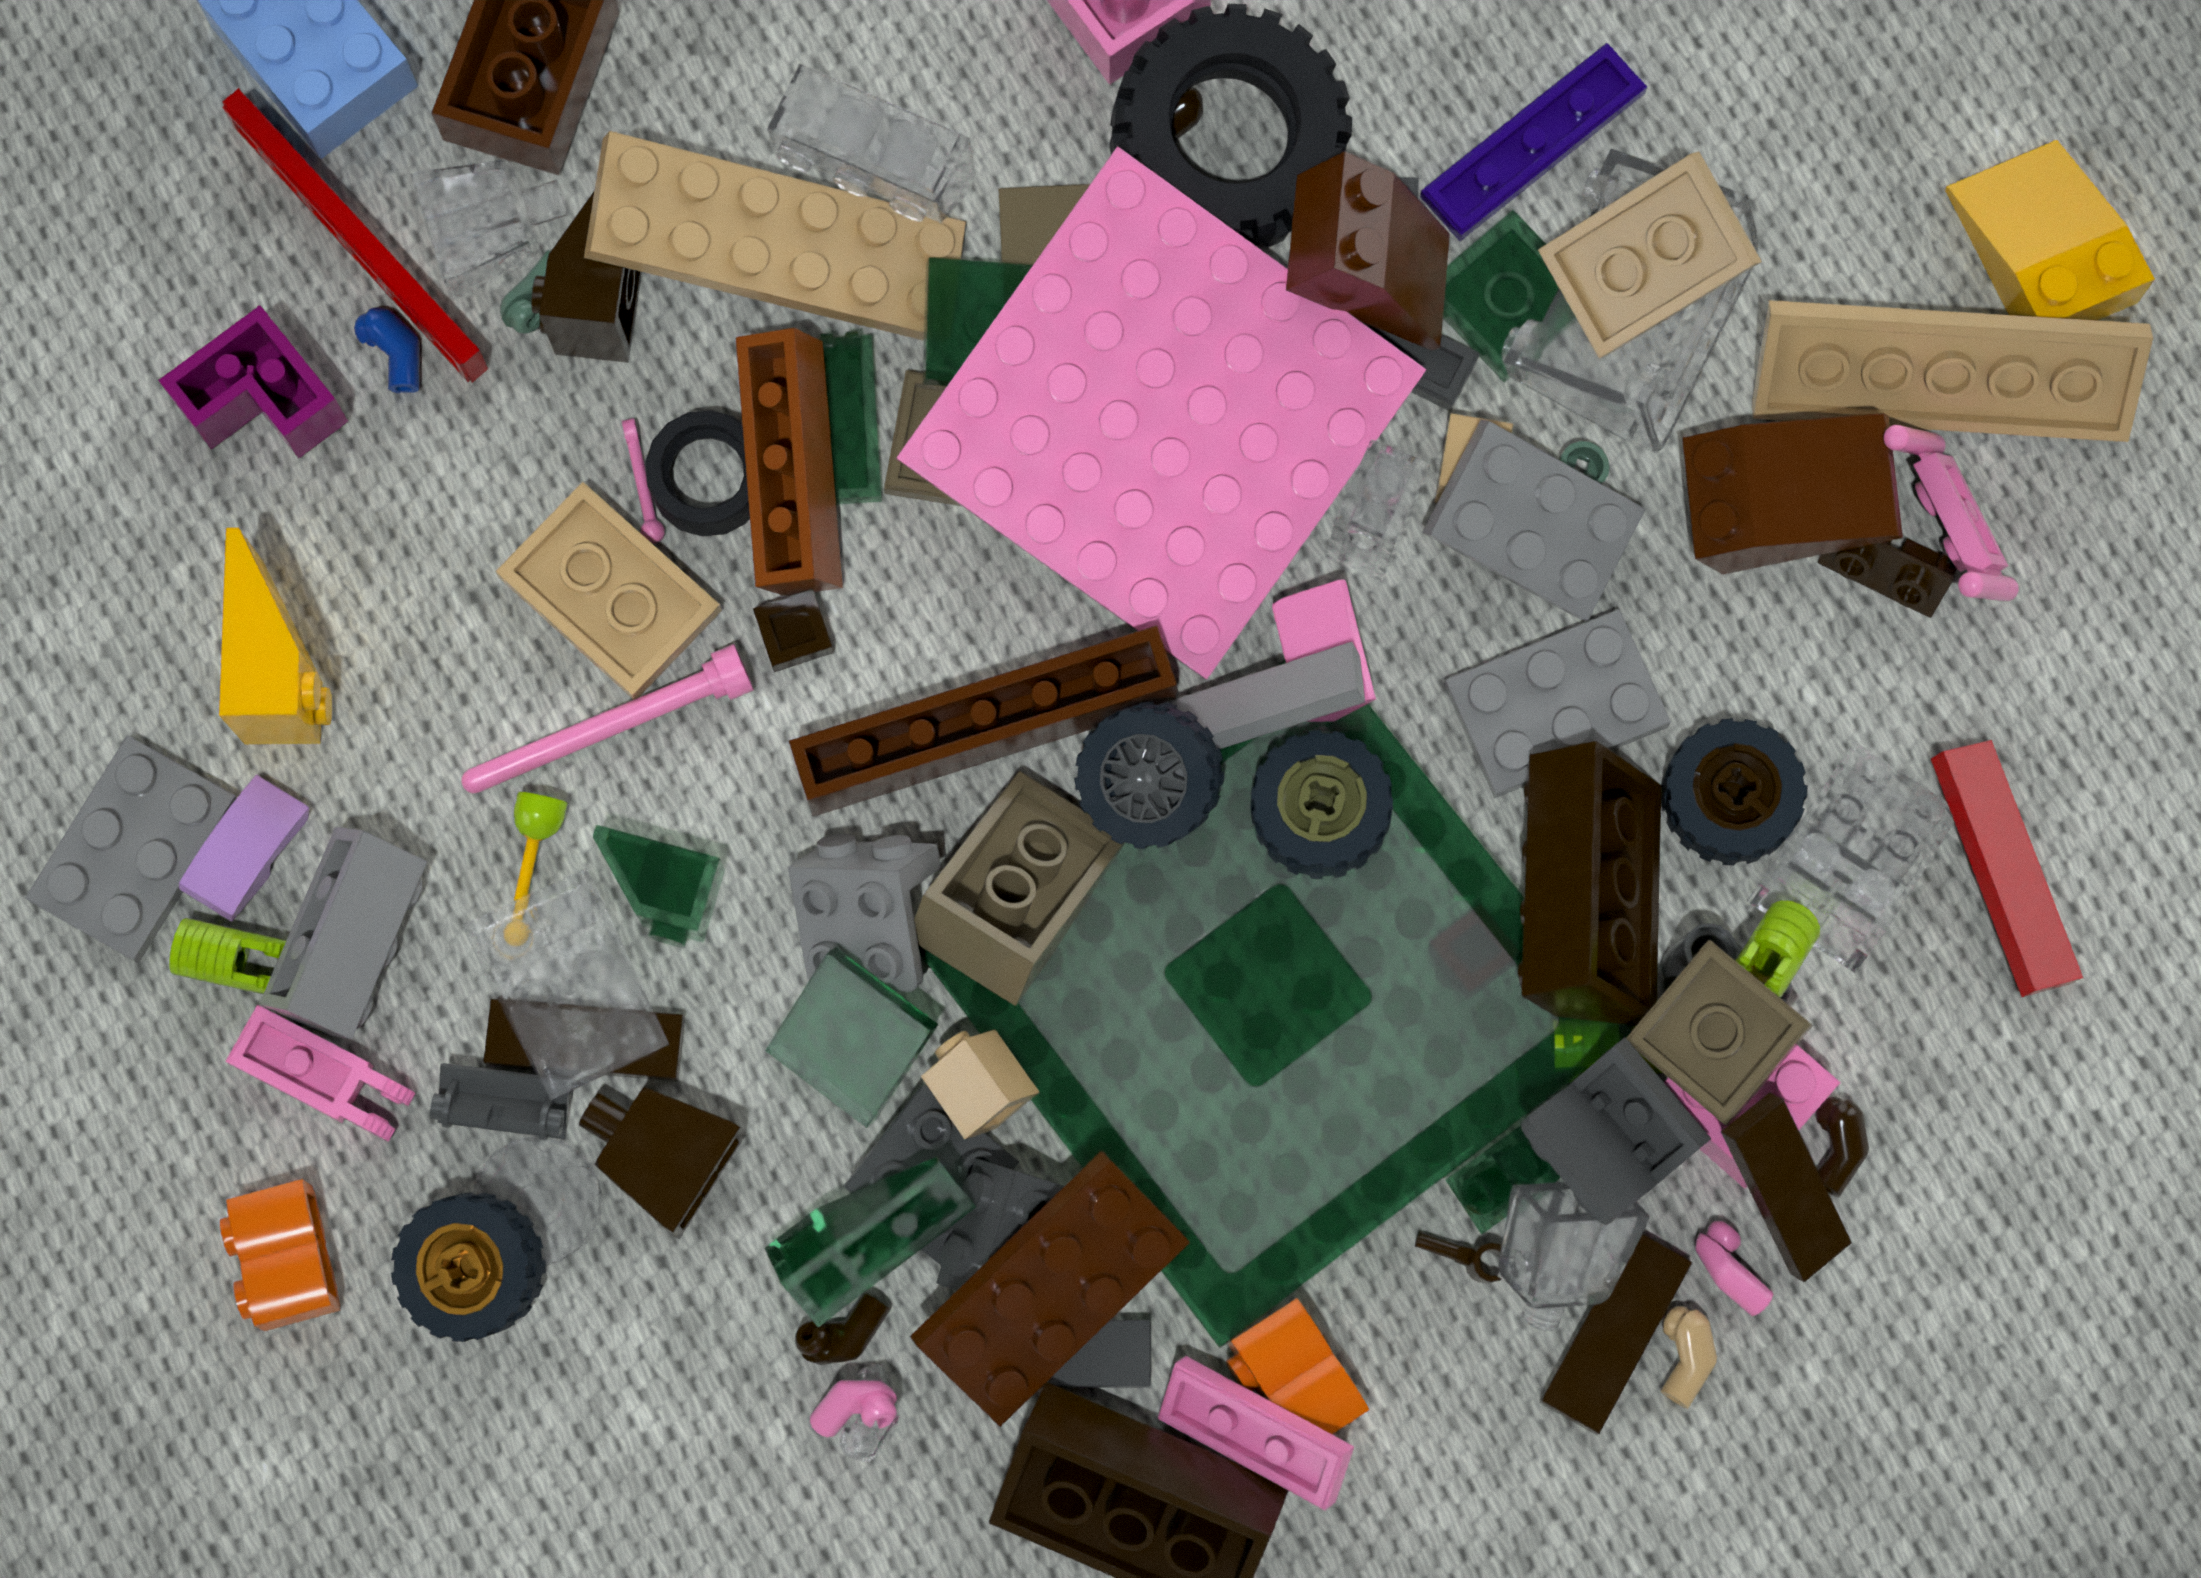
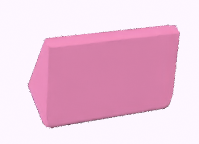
[1272,580,1376,722]

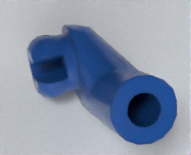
[354,307,420,393]

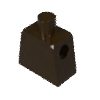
[579,1087,746,1240]

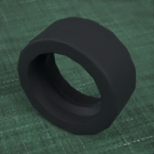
[645,410,750,537]

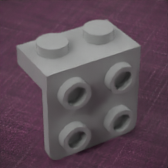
[788,834,941,992]

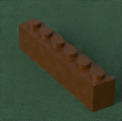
[789,626,1177,817]

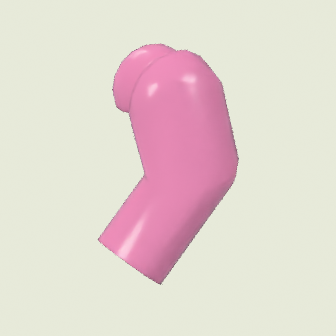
[1695,1221,1773,1316]
[810,1380,897,1437]

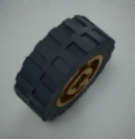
[391,1192,546,1342]

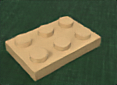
[1538,151,1762,358]
[495,482,722,700]

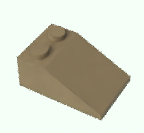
[914,771,1125,1006]

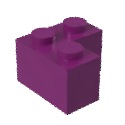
[158,305,349,459]

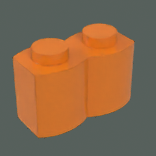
[220,1179,341,1331]
[1226,1298,1370,1434]

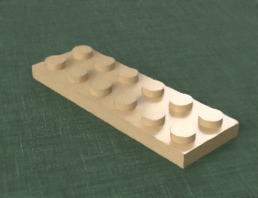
[584,131,966,344]
[1752,300,2153,442]

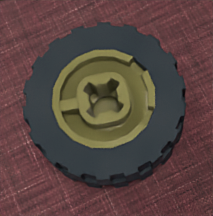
[1251,730,1393,880]

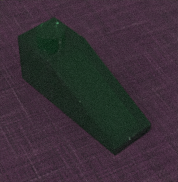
[764,1157,976,1327]

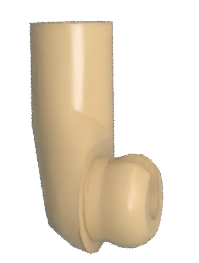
[1660,1306,1717,1409]

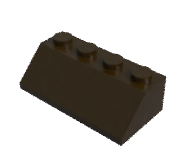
[1518,741,1661,1026]
[988,1382,1289,1578]

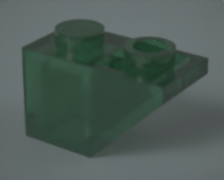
[1445,1125,1564,1235]

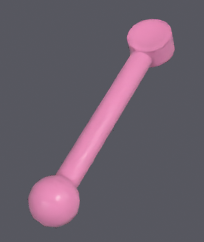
[622,418,665,544]

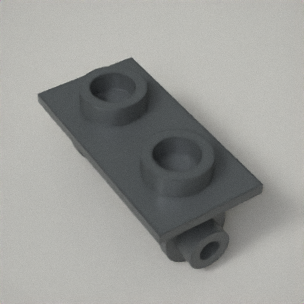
[430,1063,570,1141]

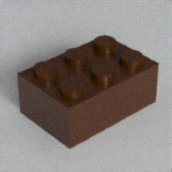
[431,0,619,176]

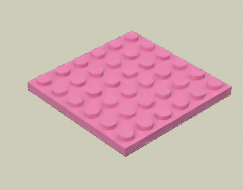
[896,146,1427,680]

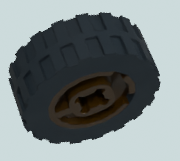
[1661,718,1808,866]

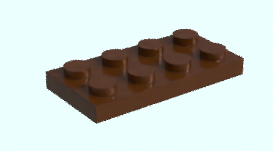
[909,1150,1190,1427]

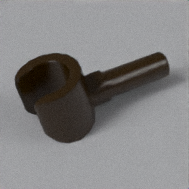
[1415,1231,1509,1284]

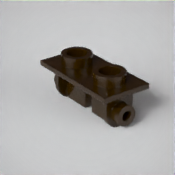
[1817,538,1957,618]

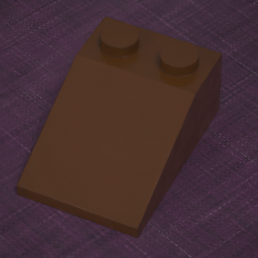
[1286,151,1450,351]
[1682,413,1903,574]

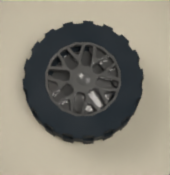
[1074,701,1224,849]

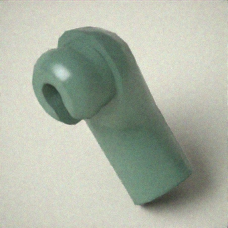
[500,249,551,334]

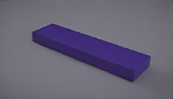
[1420,43,1647,242]

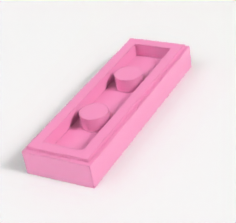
[1158,1356,1354,1510]

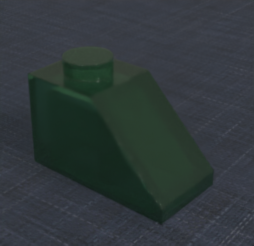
[592,825,725,947]

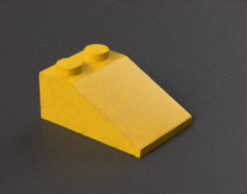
[1945,140,2155,320]
[219,527,332,745]

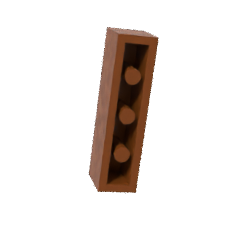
[736,328,843,596]

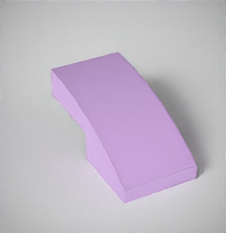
[179,775,309,922]

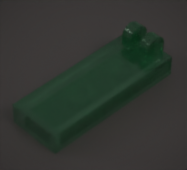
[817,331,882,505]

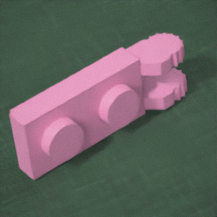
[225,1005,415,1142]

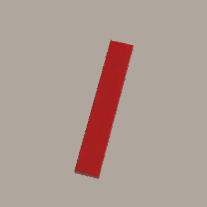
[222,88,488,383]

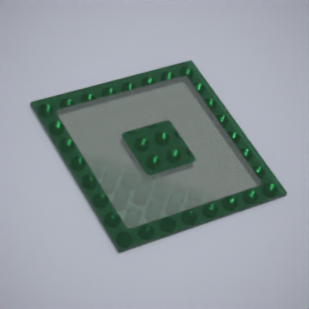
[918,659,1632,1349]

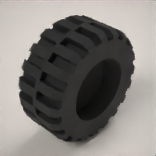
[1109,4,1352,248]

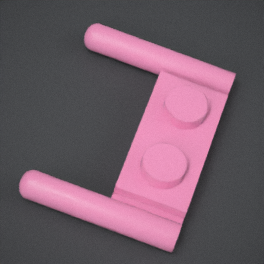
[1884,425,2019,601]

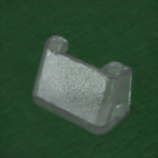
[1502,149,1758,453]

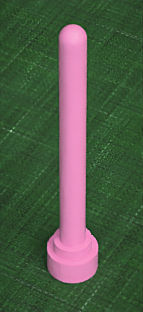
[461,644,754,793]

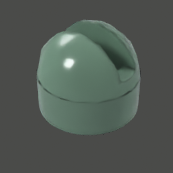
[1558,441,1610,484]

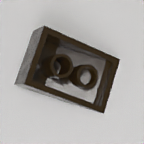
[531,190,642,363]

